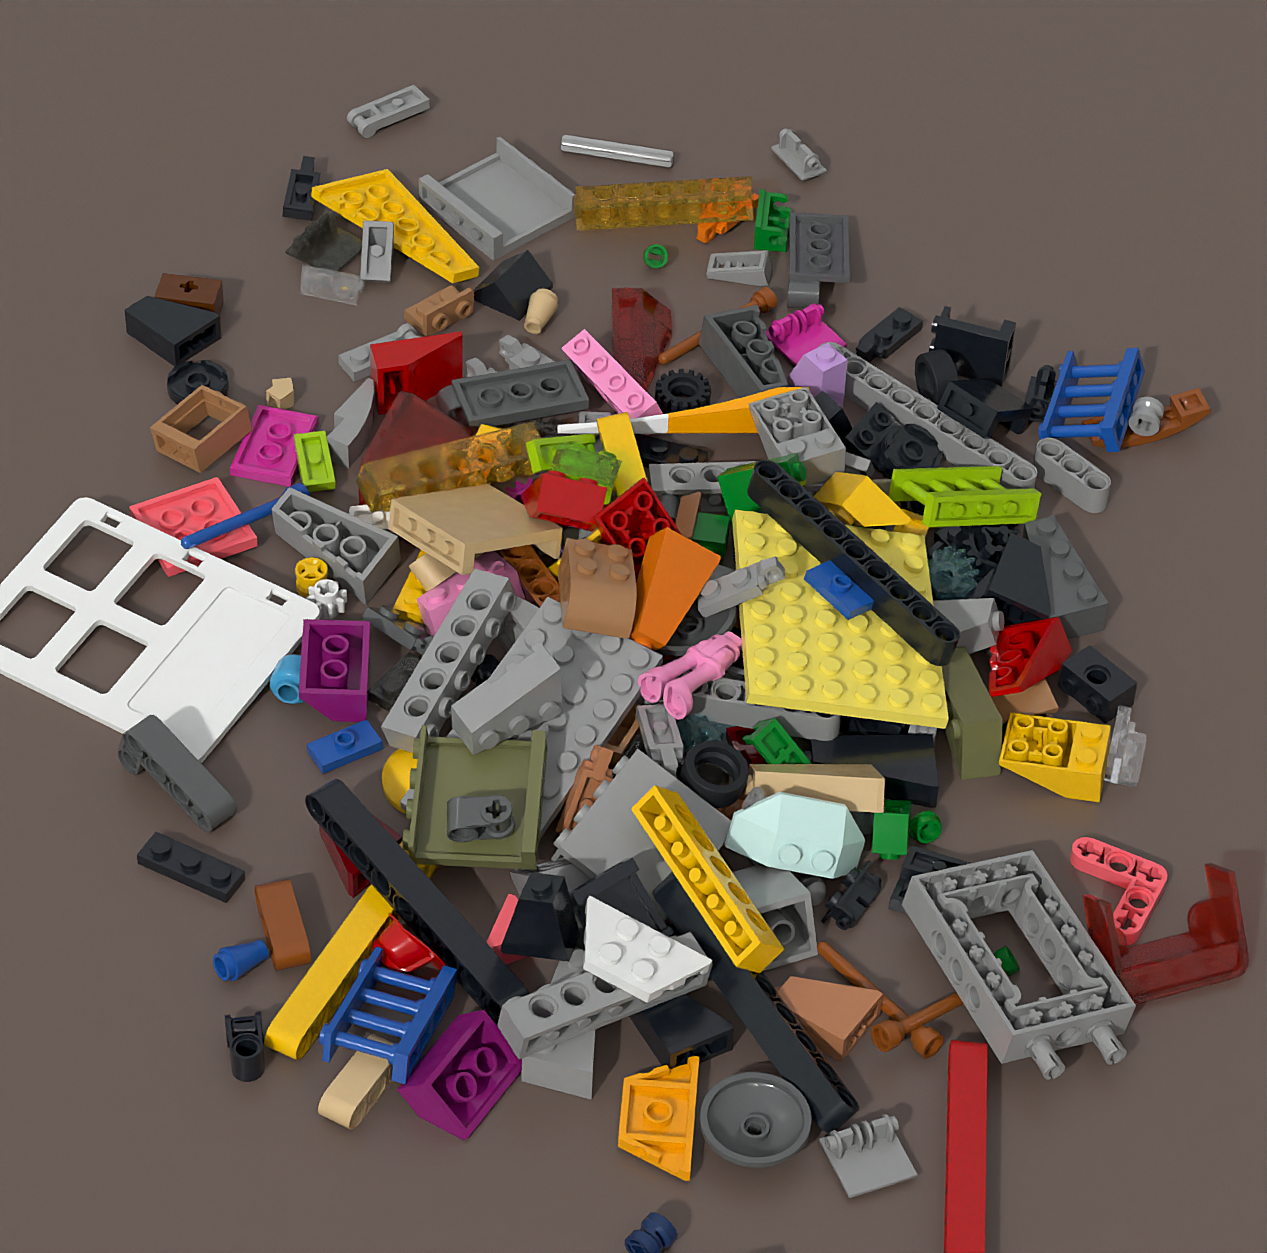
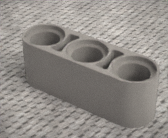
[1034,438,1111,513]

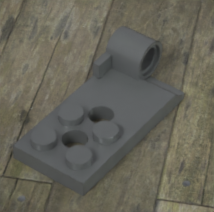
[787,212,850,309]
[436,359,589,429]

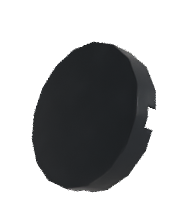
[167,360,229,405]
[880,424,942,472]

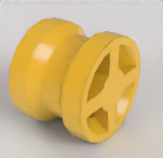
[295,557,328,598]

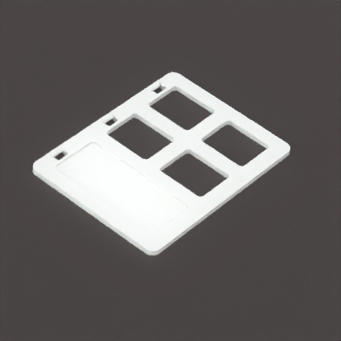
[0,497,320,763]

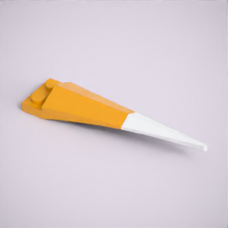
[557,387,809,434]

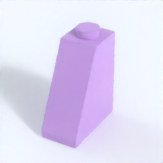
[786,343,848,408]

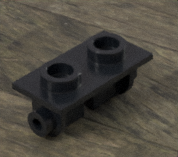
[1025,365,1057,423]
[821,861,882,930]

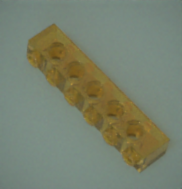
[574,176,754,230]
[356,422,542,513]

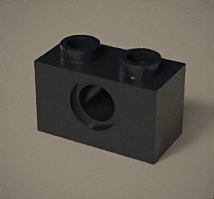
[1058,645,1137,724]

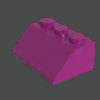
[299,619,370,722]
[397,1010,522,1140]

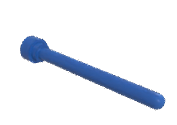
[181,483,310,549]

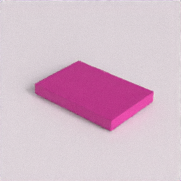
[230,405,319,487]

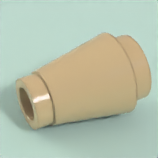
[524,289,558,334]

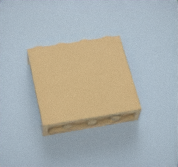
[389,484,562,575]

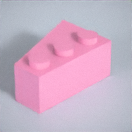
[416,551,526,636]

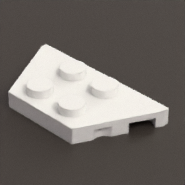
[583,896,712,1003]

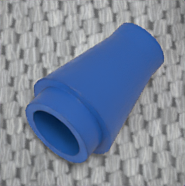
[213,940,269,981]

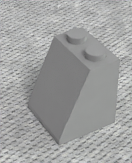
[732,864,818,971]

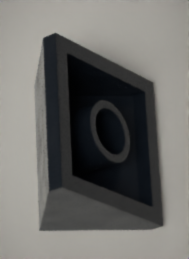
[473,250,553,321]

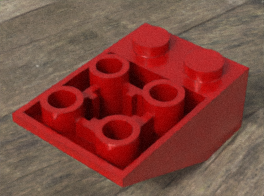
[370,331,463,415]
[521,471,607,532]
[593,478,682,582]

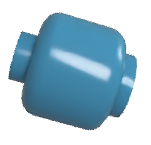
[270,654,304,704]

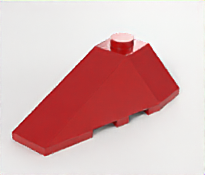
[989,617,1072,697]

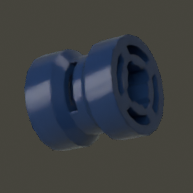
[624,1212,678,1253]

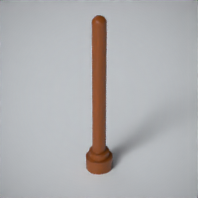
[658,286,777,365]
[817,941,944,1059]
[871,972,1008,1052]

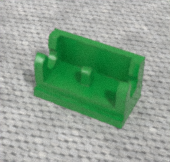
[753,189,791,252]
[742,718,812,764]

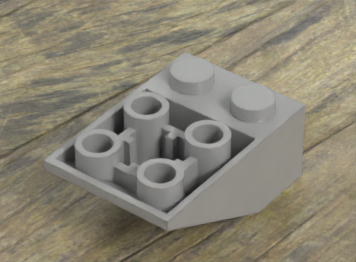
[749,387,846,487]

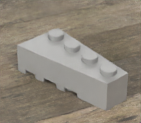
[271,487,401,605]
[522,947,596,1099]

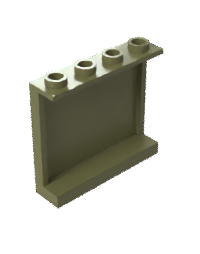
[403,725,548,870]

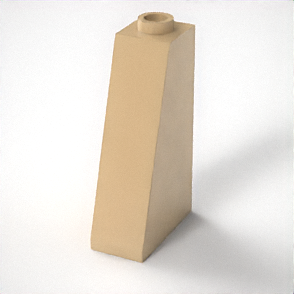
[743,764,885,813]

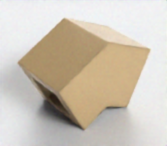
[266,378,294,410]

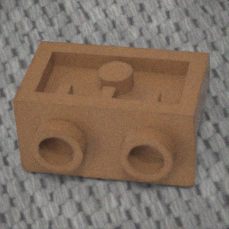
[404,285,474,336]

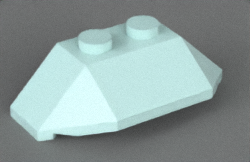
[724,792,865,879]

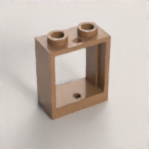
[150,385,253,473]

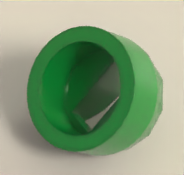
[643,244,668,269]
[993,945,1020,976]

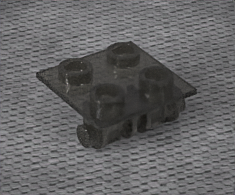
[285,211,362,276]

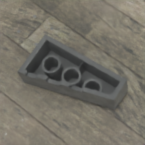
[1022,516,1109,639]

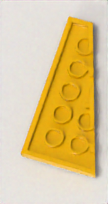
[311,169,479,283]

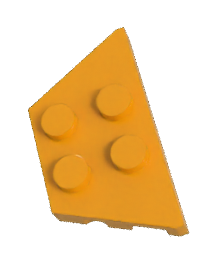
[618,1056,699,1181]

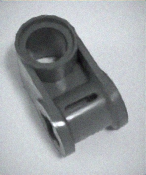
[447,795,515,842]

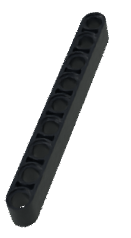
[747,460,961,666]
[305,779,529,1024]
[652,872,859,1134]

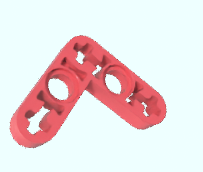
[1070,837,1168,945]

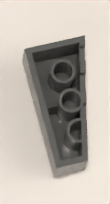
[699,305,788,398]

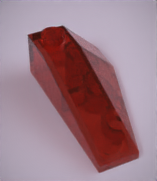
[611,287,672,392]

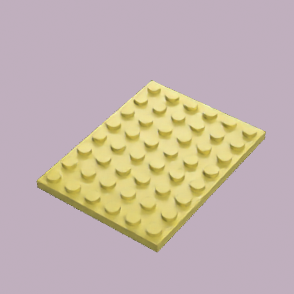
[732,510,949,729]

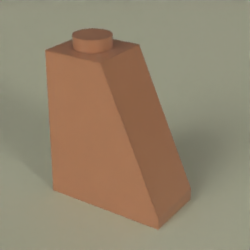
[775,976,883,1062]

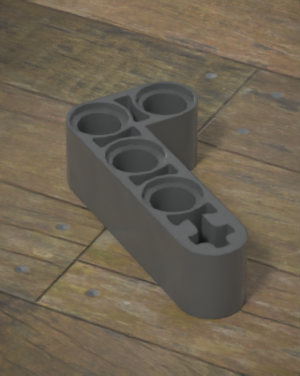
[117,715,237,832]

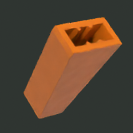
[629,527,721,651]

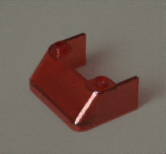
[1082,863,1249,1004]

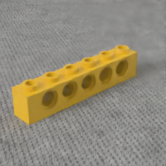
[631,785,784,973]

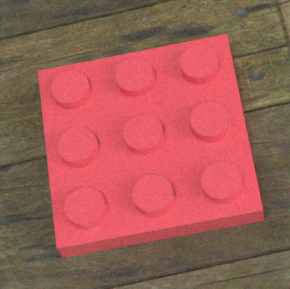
[129,477,258,577]

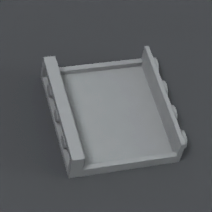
[419,137,576,261]
[551,749,731,921]

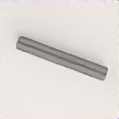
[561,134,674,168]

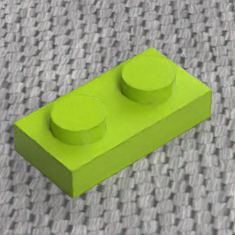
[294,431,336,492]

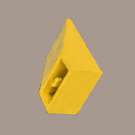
[999,712,1111,802]

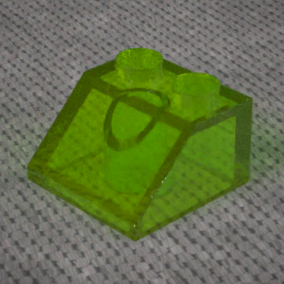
[550,441,622,505]

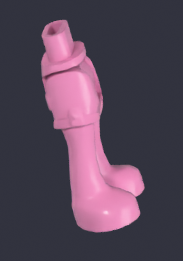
[637,631,742,720]

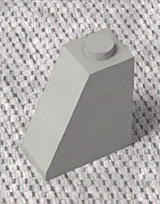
[933,598,1004,654]

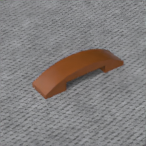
[1082,388,1211,448]

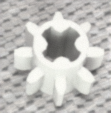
[306,579,347,620]

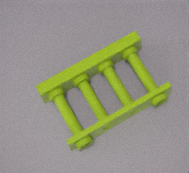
[888,466,1041,527]

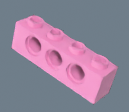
[561,329,663,436]

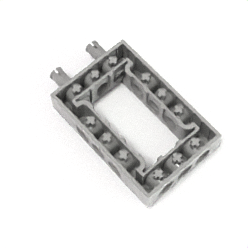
[902,850,1136,1080]

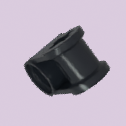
[224,1011,265,1082]

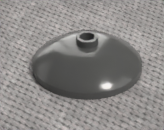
[656,581,737,656]
[700,1072,812,1168]

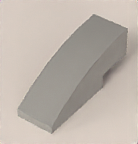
[327,378,374,469]

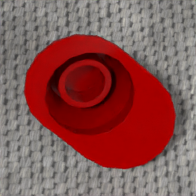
[372,913,446,973]

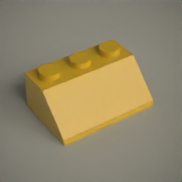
[814,472,912,527]

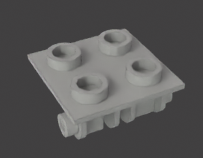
[819,1114,918,1198]

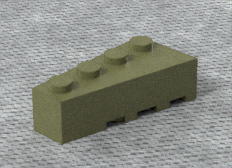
[942,646,1003,780]

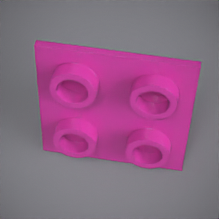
[766,303,847,366]

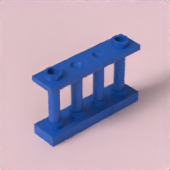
[1038,348,1145,452]
[319,947,457,1084]

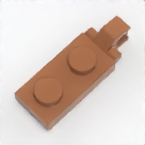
[555,745,614,833]

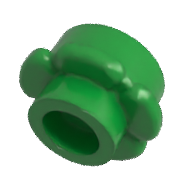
[909,810,942,843]

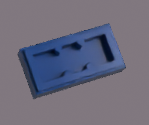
[804,560,874,620]
[307,719,383,774]

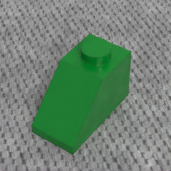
[872,799,912,860]

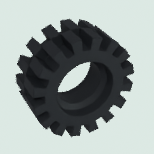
[655,369,711,414]

